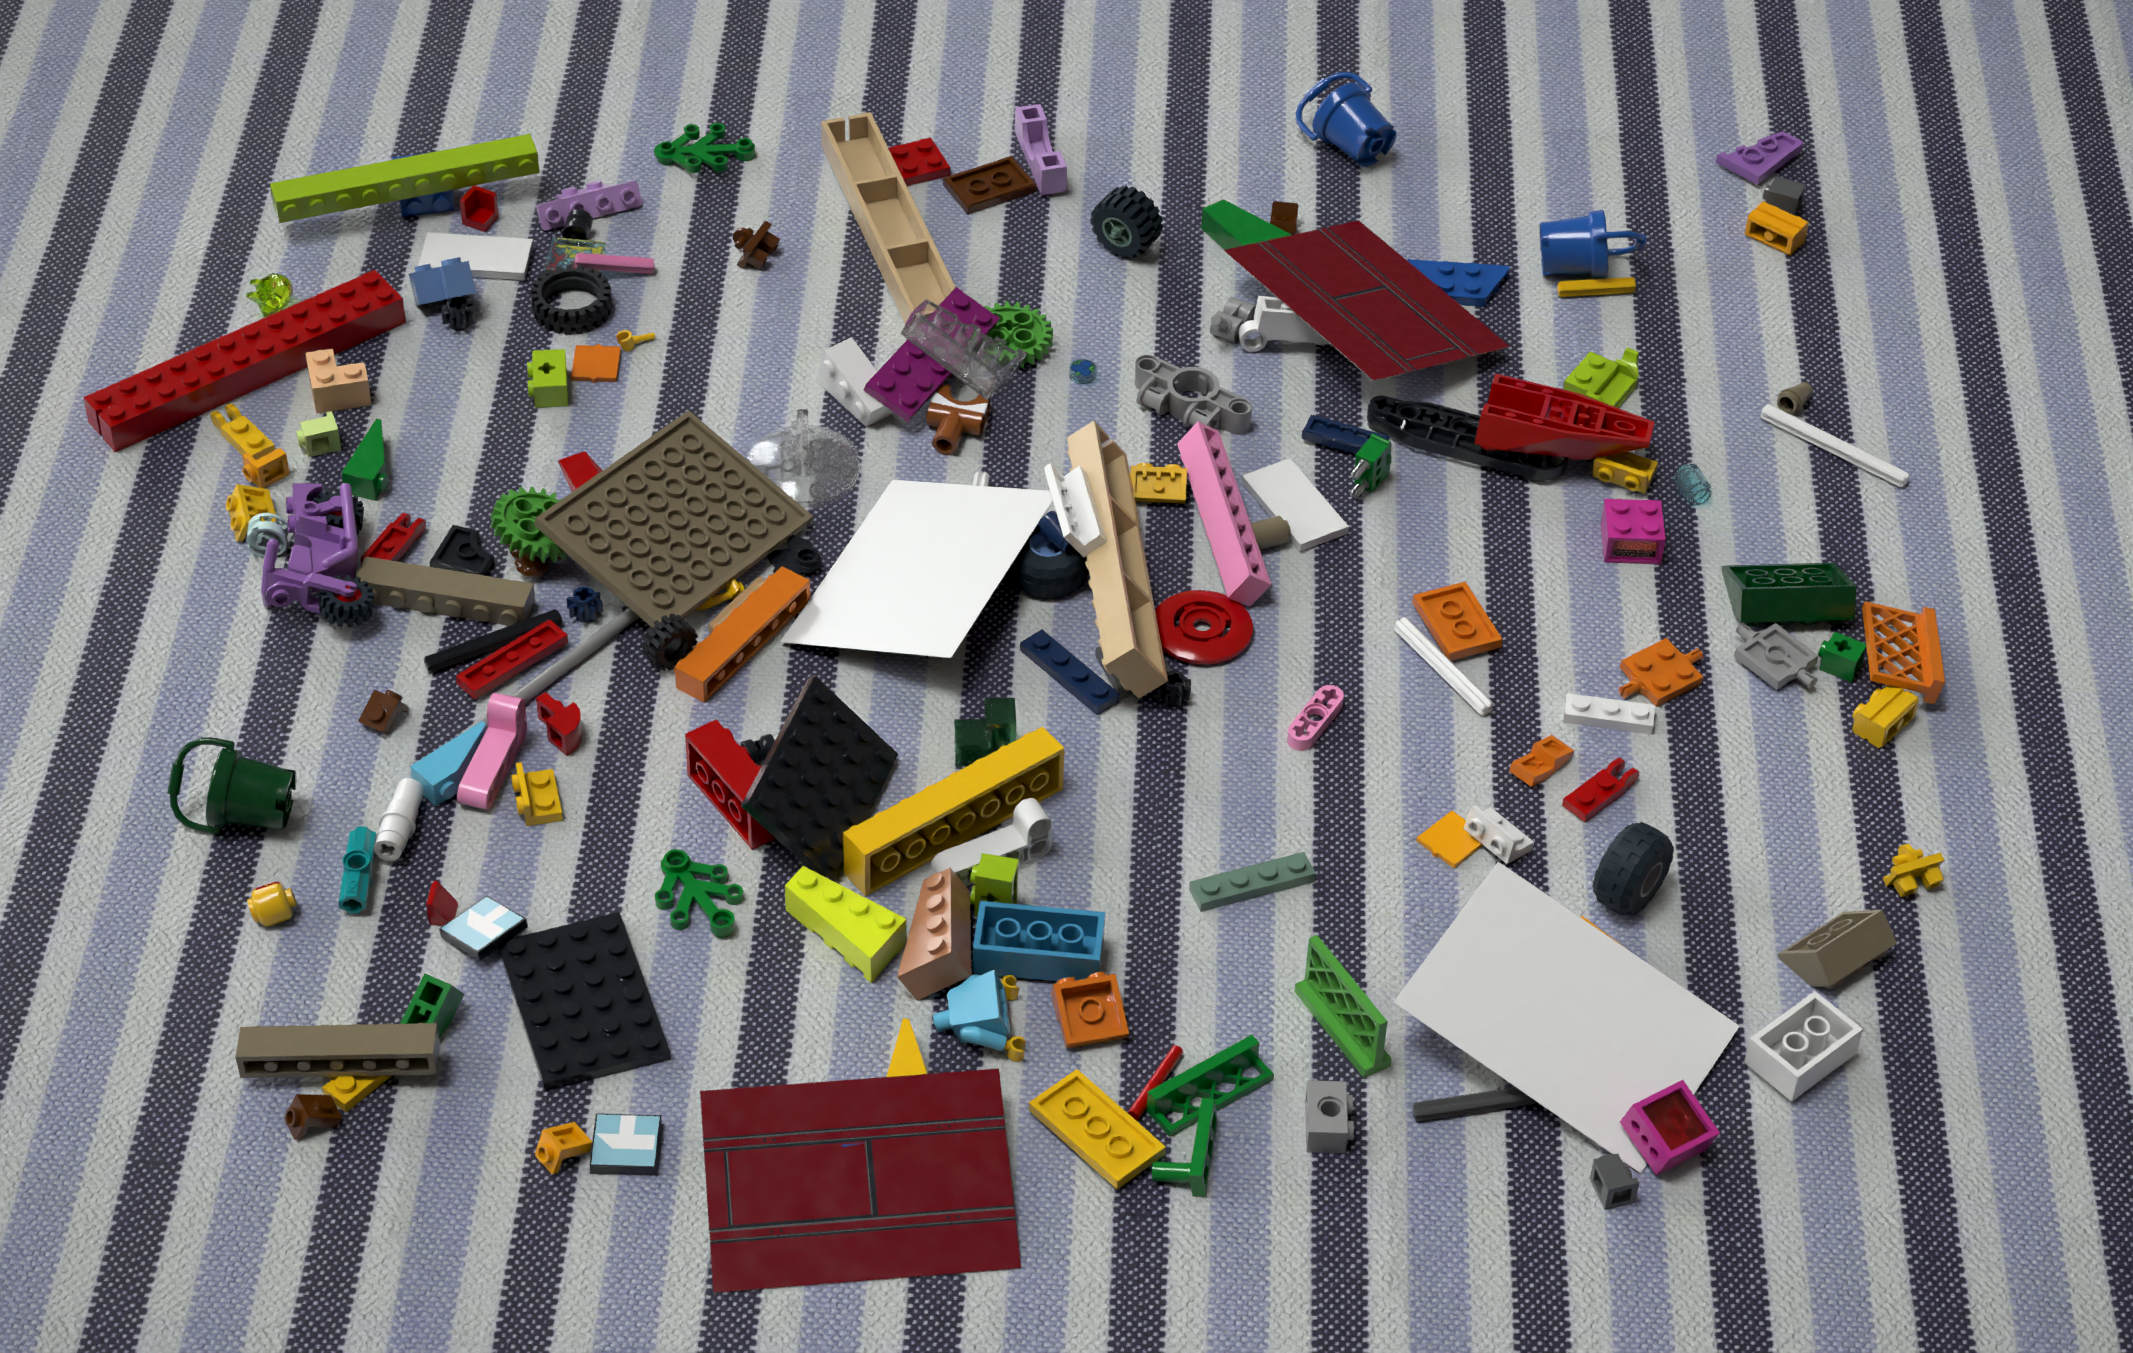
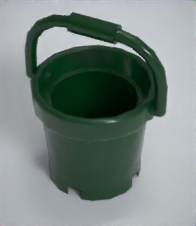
[167,737,297,835]

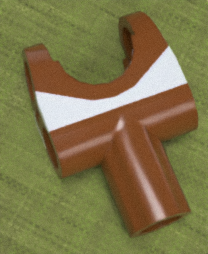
[926,384,991,455]

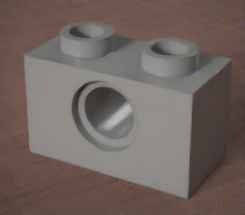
[1305,1080,1354,1154]

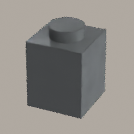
[1762,176,1806,216]

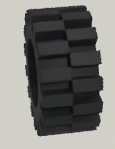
[641,614,698,671]

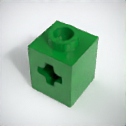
[1818,632,1867,683]

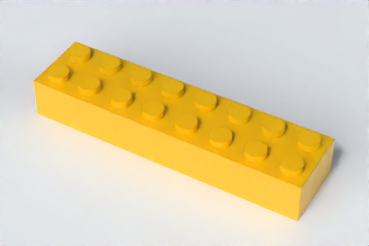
[843,726,1065,897]

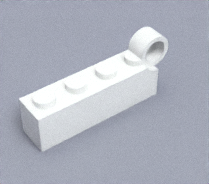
[1238,296,1330,352]

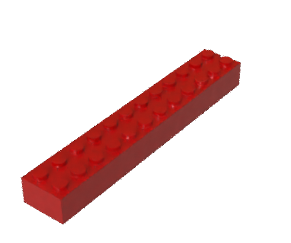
[83,270,406,453]

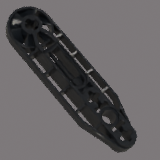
[1367,396,1568,481]

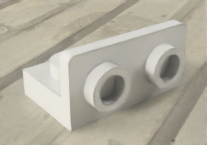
[1463,805,1534,864]

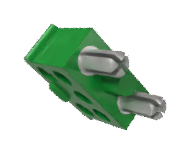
[1350,433,1392,499]

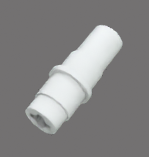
[374,778,424,861]

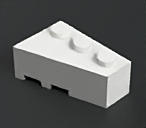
[816,337,894,427]

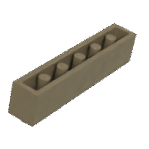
[356,557,536,626]
[236,1023,440,1078]

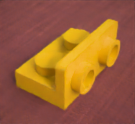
[1130,463,1187,504]
[226,484,276,542]
[511,762,563,826]

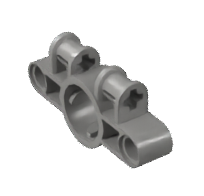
[1134,355,1252,435]

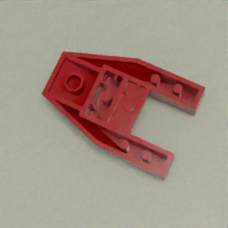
[1474,373,1655,460]

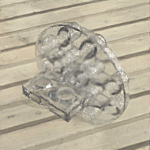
[747,409,860,509]

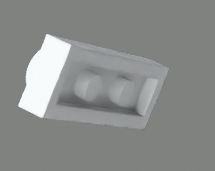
[1563,693,1655,734]

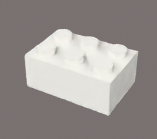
[1744,991,1863,1101]

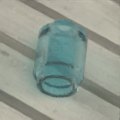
[1673,464,1712,505]

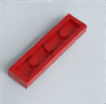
[456,619,568,700]

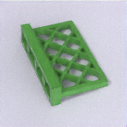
[1294,935,1392,1078]

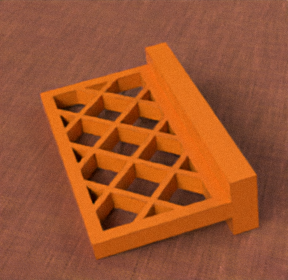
[1862,601,1945,704]

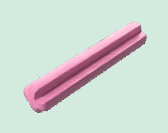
[575,253,654,274]

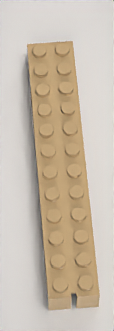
[821,112,955,336]
[1067,421,1168,698]

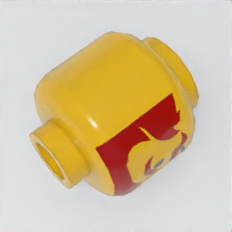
[247,881,297,927]

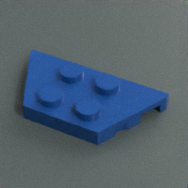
[1408,259,1510,307]

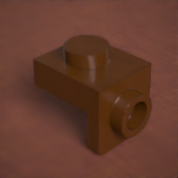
[1270,201,1299,233]
[358,689,409,735]
[284,1094,342,1140]

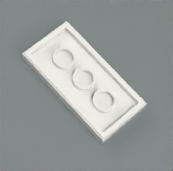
[418,232,533,280]
[1241,458,1349,552]

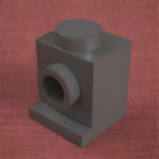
[1590,1154,1639,1210]

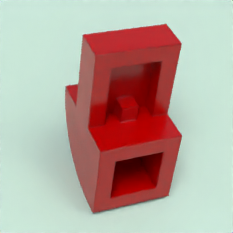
[536,692,583,756]

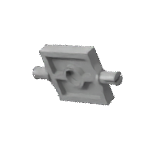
[1734,622,1819,690]

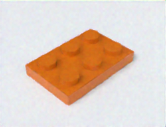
[1412,581,1503,661]

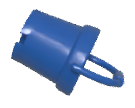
[1295,72,1397,167]
[1540,210,1646,279]

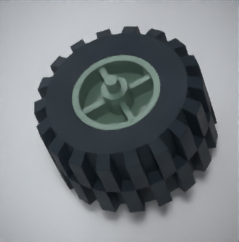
[1090,186,1163,259]

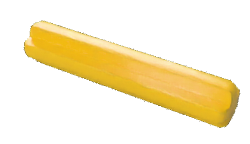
[1557,277,1636,297]

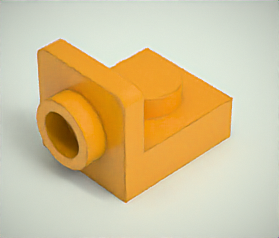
[242,448,290,488]
[535,1122,593,1174]

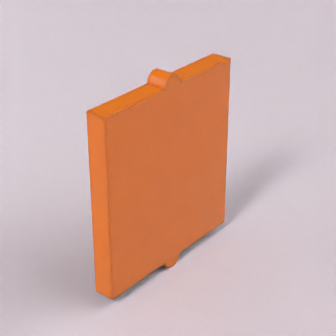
[571,344,621,383]

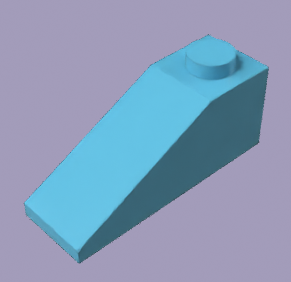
[410,721,487,806]

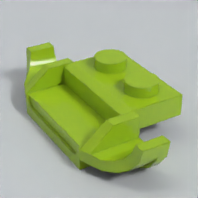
[1563,347,1639,408]

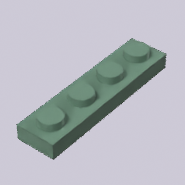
[1189,852,1316,912]

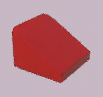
[426,881,458,926]

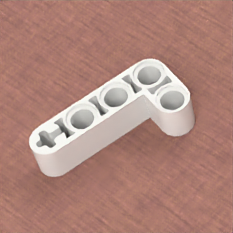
[931,798,1052,887]

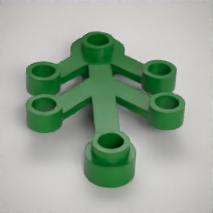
[654,123,755,173]
[655,849,744,938]

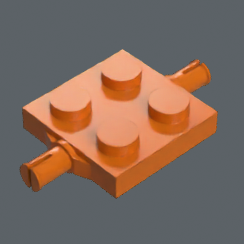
[1618,638,1703,707]

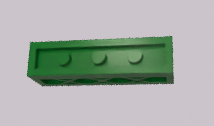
[1146,1035,1274,1137]

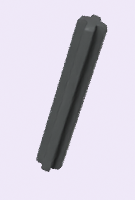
[1412,1087,1537,1121]

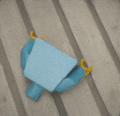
[933,970,1026,1062]

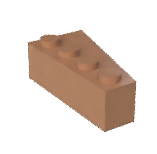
[897,868,971,1001]

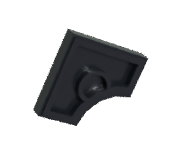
[429,525,495,576]

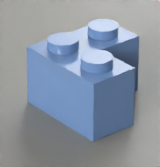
[409,257,476,305]

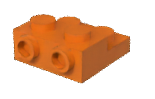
[1051,972,1129,1048]

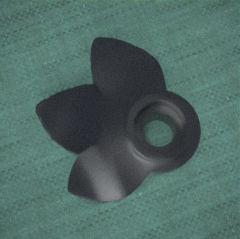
[767,535,822,574]

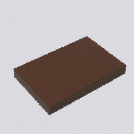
[943,156,1036,215]

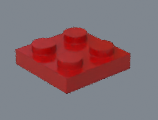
[888,137,951,186]

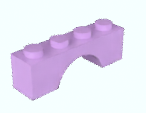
[1015,104,1067,195]

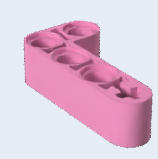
[457,692,527,810]

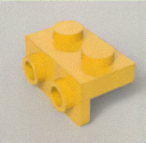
[1593,452,1658,494]

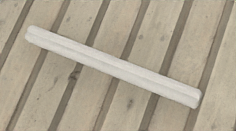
[1761,404,1910,487]

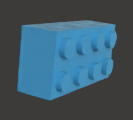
[972,901,1105,981]

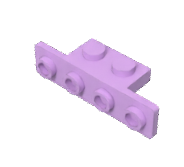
[536,180,642,231]

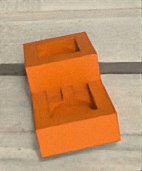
[1509,735,1575,787]

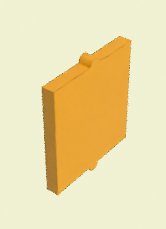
[1416,811,1484,868]

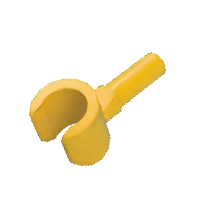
[616,330,655,352]

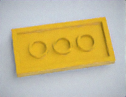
[1029,1069,1166,1189]

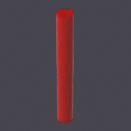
[1127,1045,1183,1121]

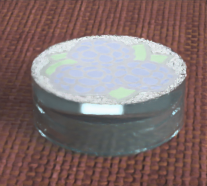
[1069,359,1097,384]

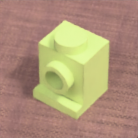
[296,411,341,457]

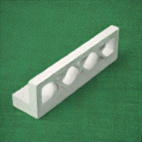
[1044,463,1107,557]

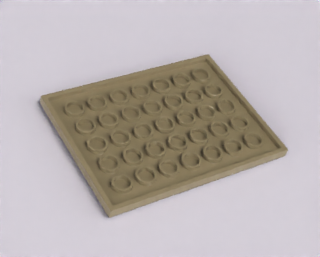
[534,410,813,628]

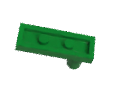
[1152,1098,1218,1197]

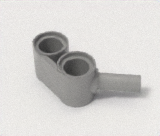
[1210,297,1256,343]

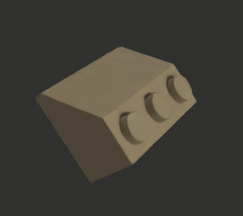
[1778,910,1897,989]

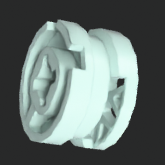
[246,513,288,557]

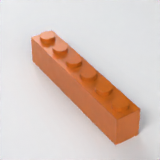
[674,566,810,703]

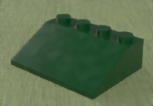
[1722,563,1857,626]

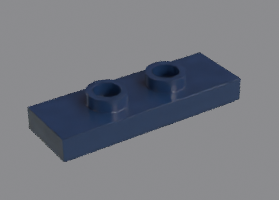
[1301,415,1390,454]

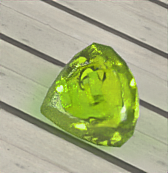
[246,273,293,317]

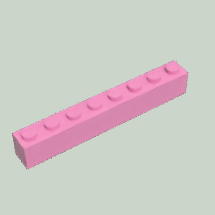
[1177,422,1271,607]

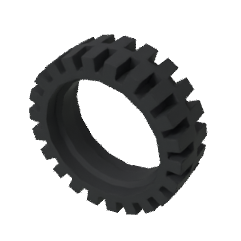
[531,265,612,335]

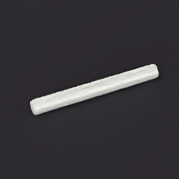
[1394,617,1494,716]

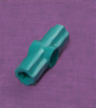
[338,826,377,914]

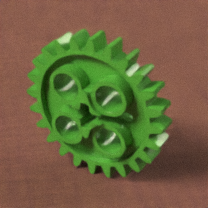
[972,301,1053,369]
[490,487,568,563]

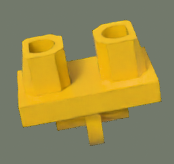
[1882,844,1945,898]

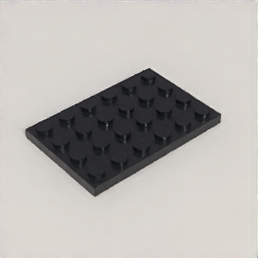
[741,675,898,882]
[498,912,671,1091]

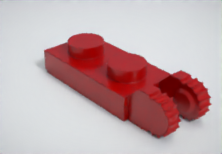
[360,512,426,565]
[1562,757,1640,822]

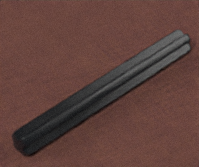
[424,609,562,673]

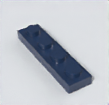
[1020,629,1120,715]

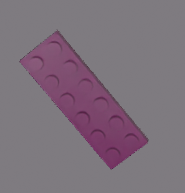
[864,287,1000,422]

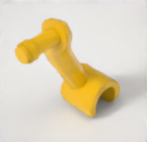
[696,579,745,610]

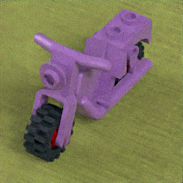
[261,483,374,628]

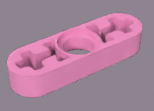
[1287,685,1344,751]

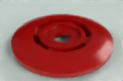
[1155,590,1253,665]

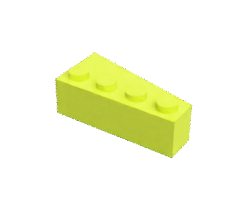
[785,866,907,983]

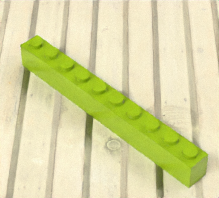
[270,134,540,223]

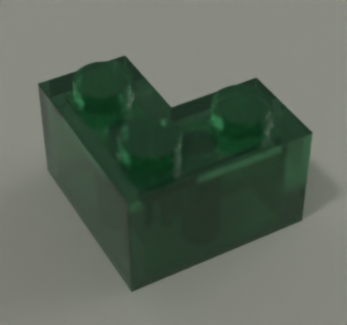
[954,698,1016,766]

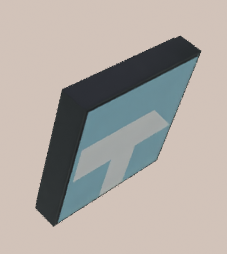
[439,896,528,961]
[589,1113,662,1175]

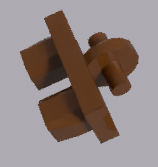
[733,220,780,269]

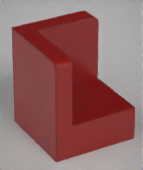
[460,185,499,232]

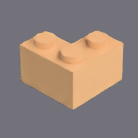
[305,349,371,414]

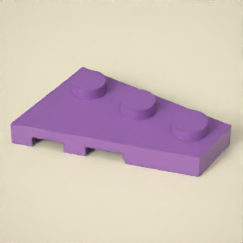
[1716,131,1804,185]

